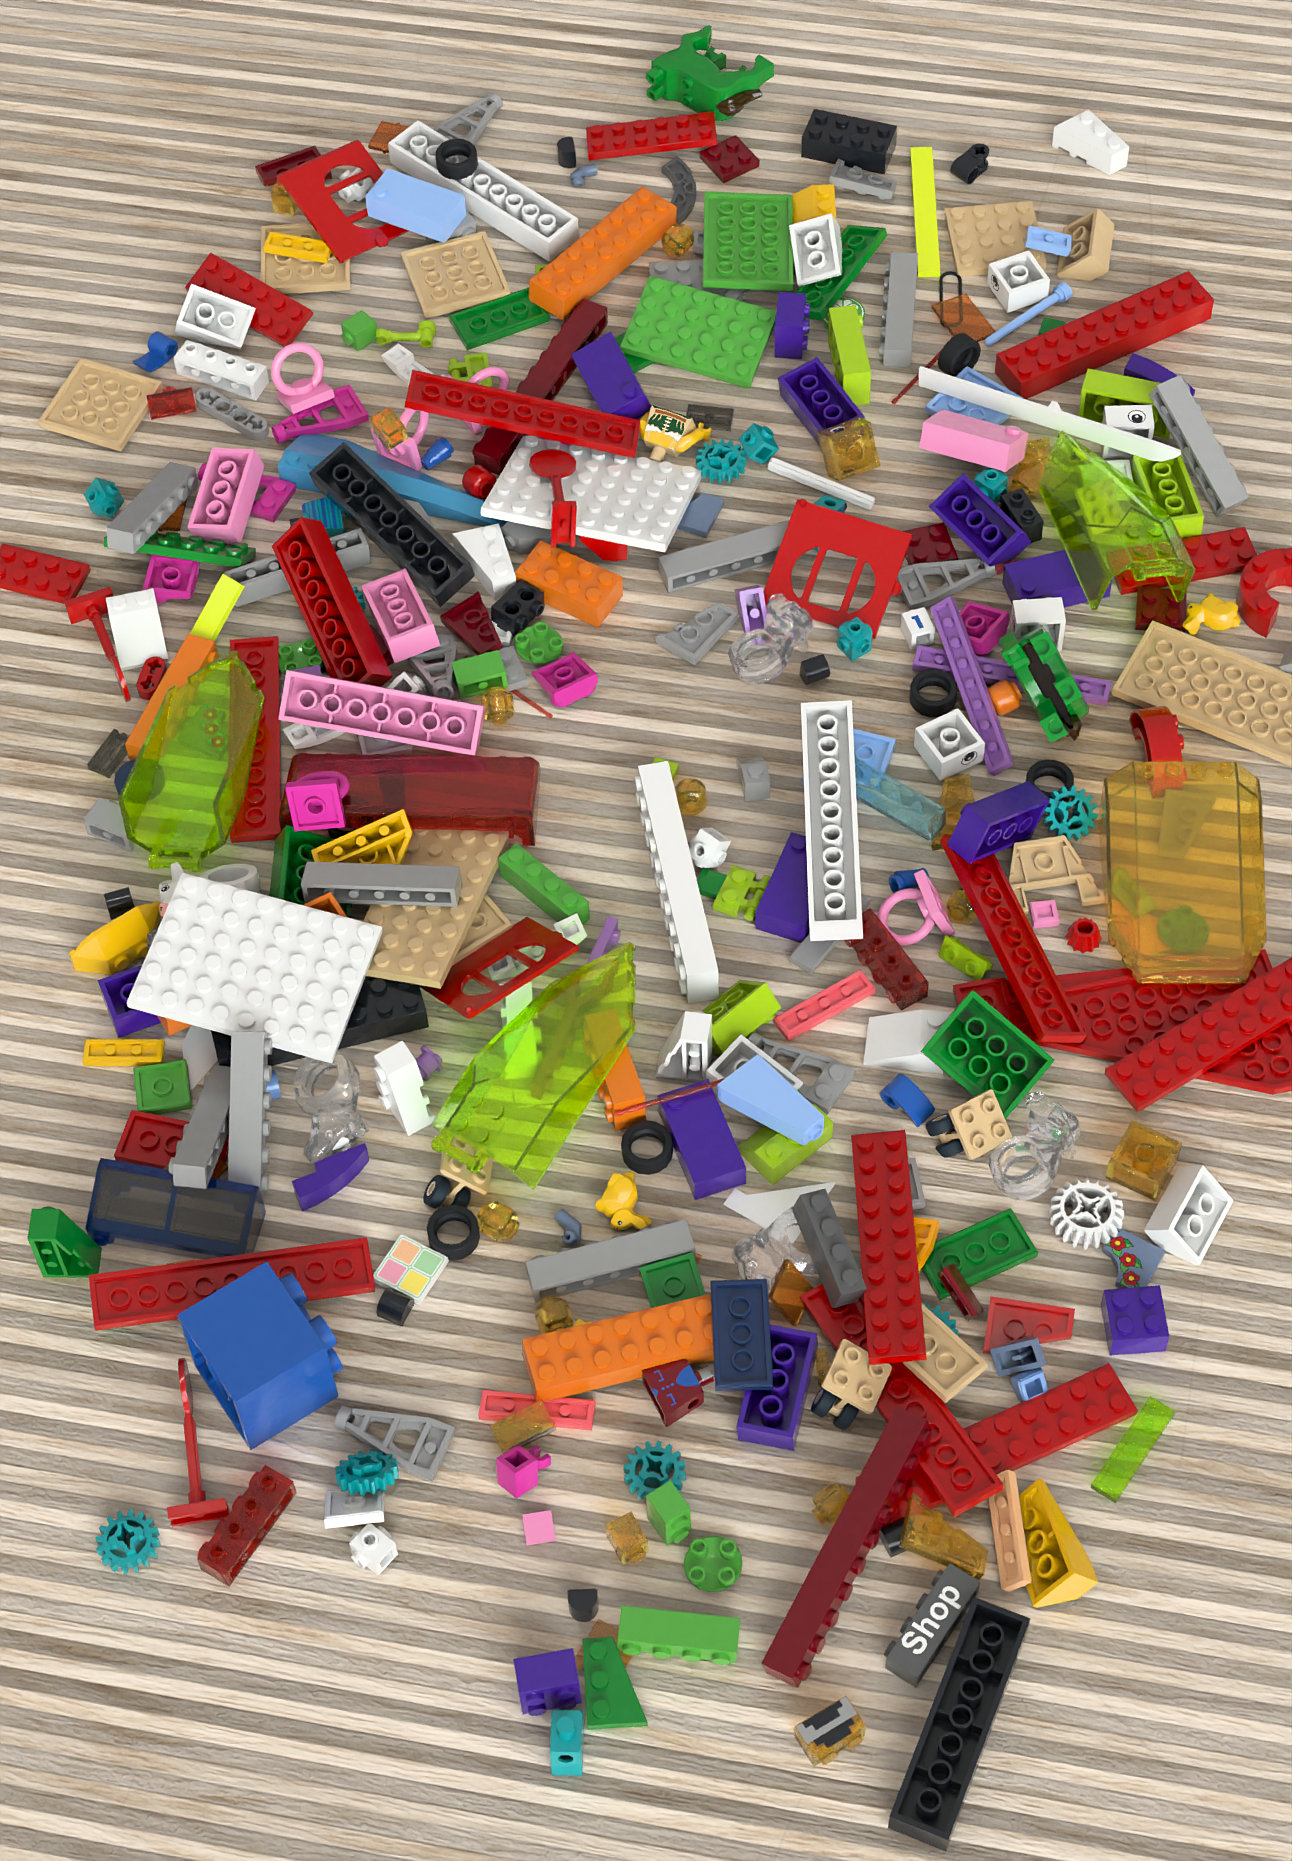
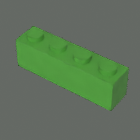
[498,843,590,925]
[617,1605,740,1665]

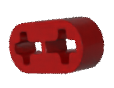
[136,657,167,700]

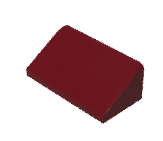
[937,1264,984,1321]

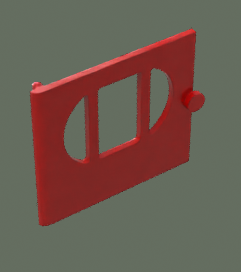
[276,140,409,263]
[763,499,913,639]
[419,917,580,1019]

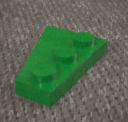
[583,1637,648,1730]

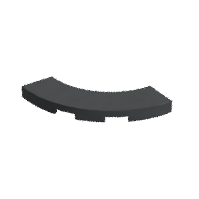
[661,156,696,227]

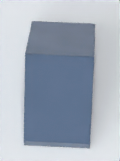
[990,1335,1047,1376]

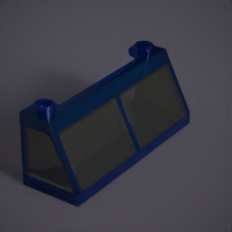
[85,1158,266,1257]

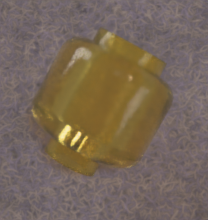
[661,224,694,257]
[481,686,515,725]
[675,778,708,816]
[946,887,977,925]
[477,1201,520,1242]
[534,1296,574,1334]
[812,1483,850,1526]

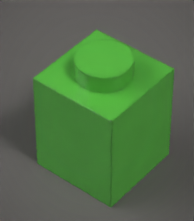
[341,310,377,351]

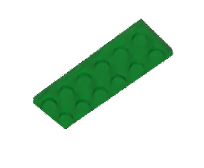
[795,225,887,320]
[104,530,256,568]

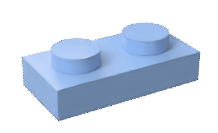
[1025,225,1072,257]

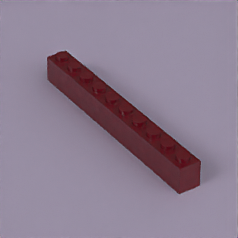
[472,299,608,475]
[761,1406,932,1688]

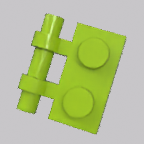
[448,352,493,387]
[713,865,771,921]

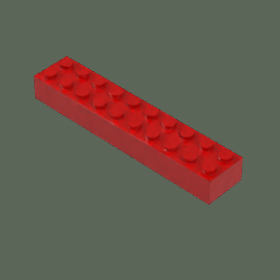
[995,271,1214,399]

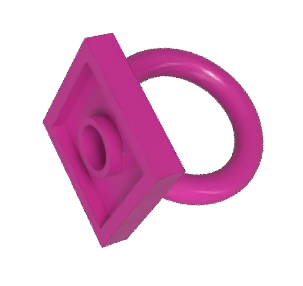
[285,771,350,831]

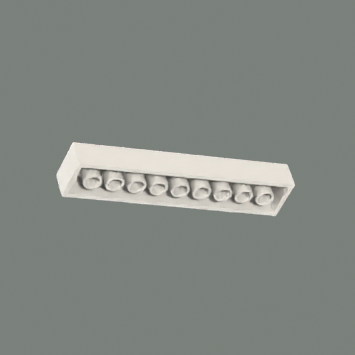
[388,121,579,262]
[801,700,863,941]
[634,761,719,1004]

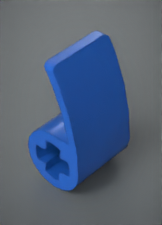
[133,331,178,372]
[880,1074,935,1127]

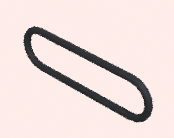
[939,271,962,329]

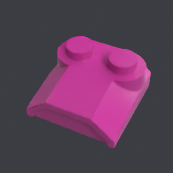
[142,554,200,603]
[960,601,1010,655]
[531,652,598,707]

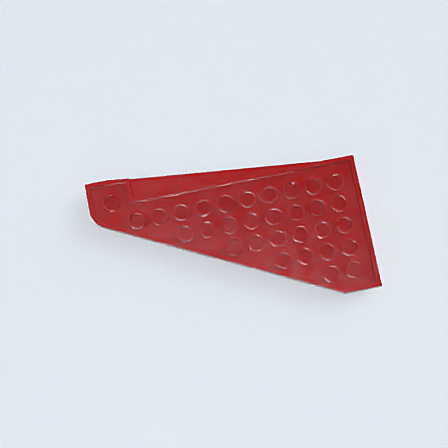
[953,949,1292,1095]

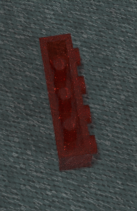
[844,908,929,1011]
[197,1465,297,1587]

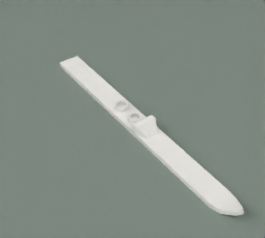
[919,366,1181,462]

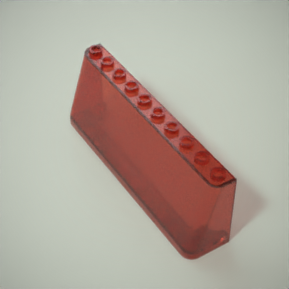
[279,753,541,846]

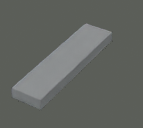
[790,893,870,974]

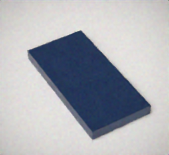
[710,1279,773,1391]

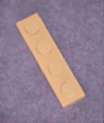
[989,1470,1032,1592]

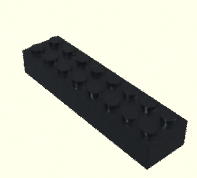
[309,442,475,607]
[211,977,429,1067]
[888,1597,1031,1851]

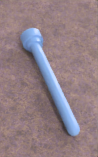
[984,282,1072,346]

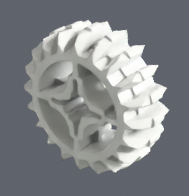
[1049,1177,1124,1250]

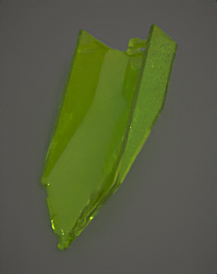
[1038,431,1196,610]
[118,651,264,872]
[431,942,636,1189]

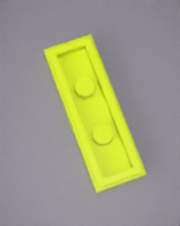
[190,574,245,641]

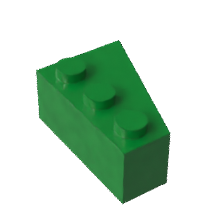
[27,1207,102,1278]

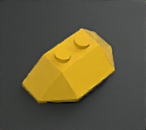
[792,184,836,224]
[311,809,413,865]
[69,901,162,975]

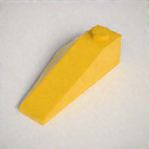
[1019,1478,1098,1608]

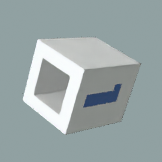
[900,607,935,650]

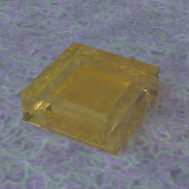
[816,1348,829,1387]

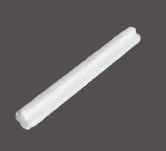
[768,457,875,510]

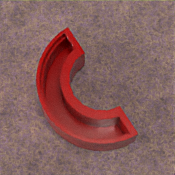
[1236,548,1292,638]
[1129,706,1187,799]

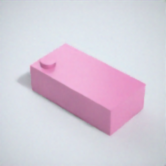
[920,410,1028,472]
[187,448,265,544]
[361,569,440,663]

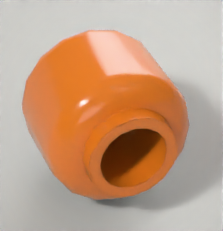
[987,679,1022,716]

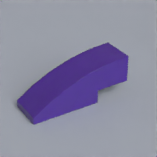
[1123,353,1195,397]
[292,1143,369,1212]

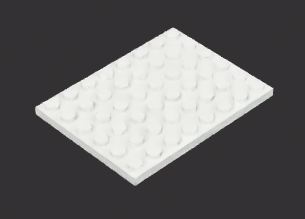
[481,435,702,552]
[127,873,382,1063]

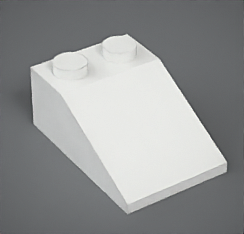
[789,213,842,287]
[175,284,256,349]
[106,588,169,671]
[863,1009,950,1074]
[705,1035,803,1095]

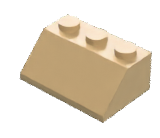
[1056,208,1115,281]

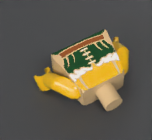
[640,405,712,462]

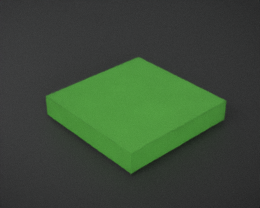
[133,1059,192,1115]

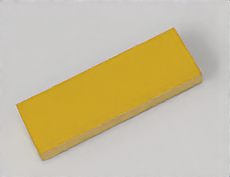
[263,231,332,263]
[82,1039,165,1066]

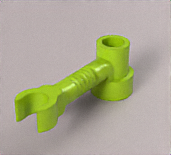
[376,320,436,348]

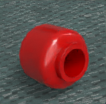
[462,465,497,499]

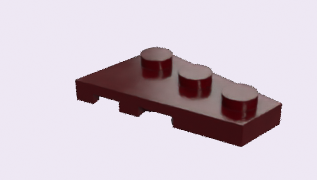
[255,146,332,186]
[440,591,502,655]

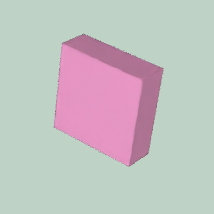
[1029,899,1060,929]
[522,1510,556,1546]

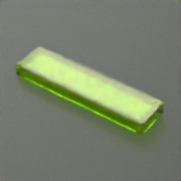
[1091,1396,1175,1503]

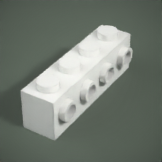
[173,340,269,401]

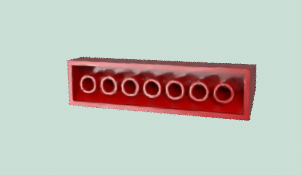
[272,517,393,687]

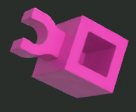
[496,1444,551,1499]

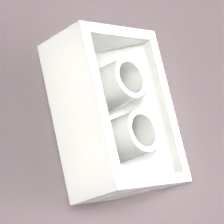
[1144,1165,1234,1265]

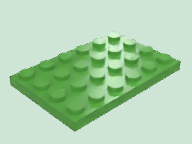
[703,191,793,291]
[620,276,777,389]

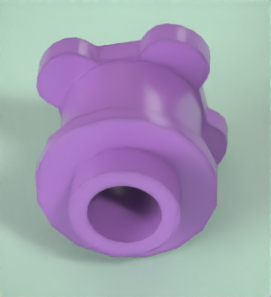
[416,1045,443,1081]

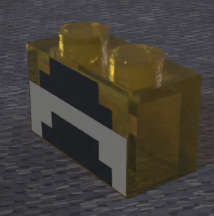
[490,1400,557,1454]
[794,1696,866,1767]

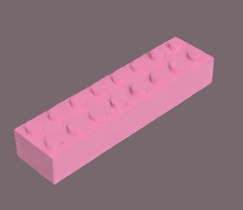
[278,670,486,756]

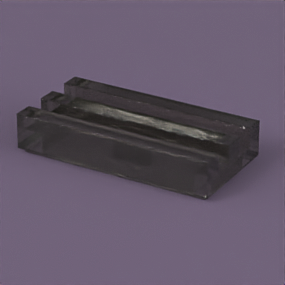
[686,404,734,431]
[87,729,129,778]

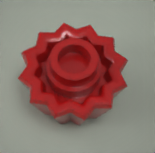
[1065,917,1102,954]

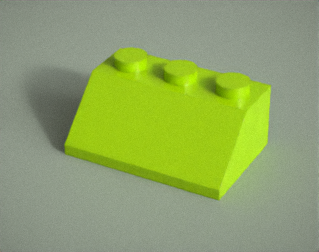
[701,980,781,1055]
[737,1103,833,1185]

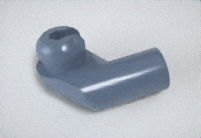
[570,164,598,187]
[554,1209,582,1246]

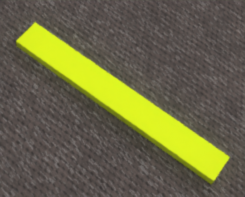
[910,147,940,277]

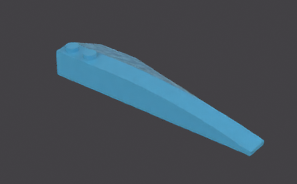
[278,434,506,529]

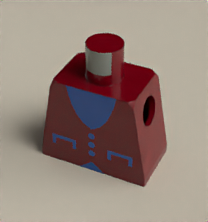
[642,1359,714,1427]

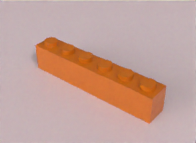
[125,634,219,764]

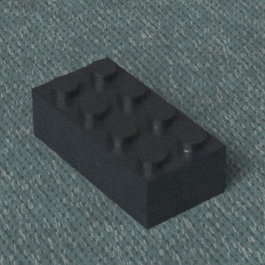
[801,109,897,175]

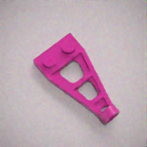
[272,384,369,444]
[198,463,296,523]

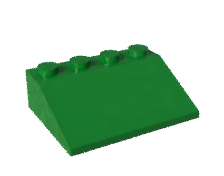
[269,825,352,918]
[920,990,1055,1119]

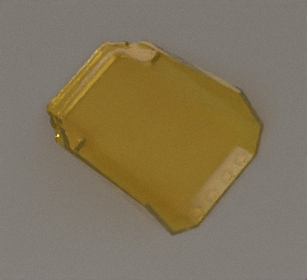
[1098,762,1267,983]

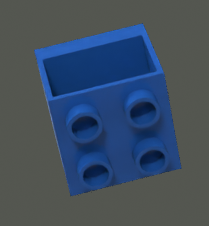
[177,1262,343,1450]

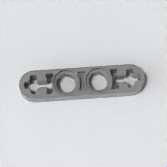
[195,388,269,440]

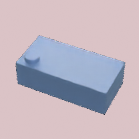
[365,168,466,243]

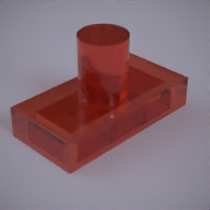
[146,386,197,420]

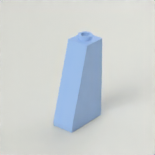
[717,1054,824,1146]

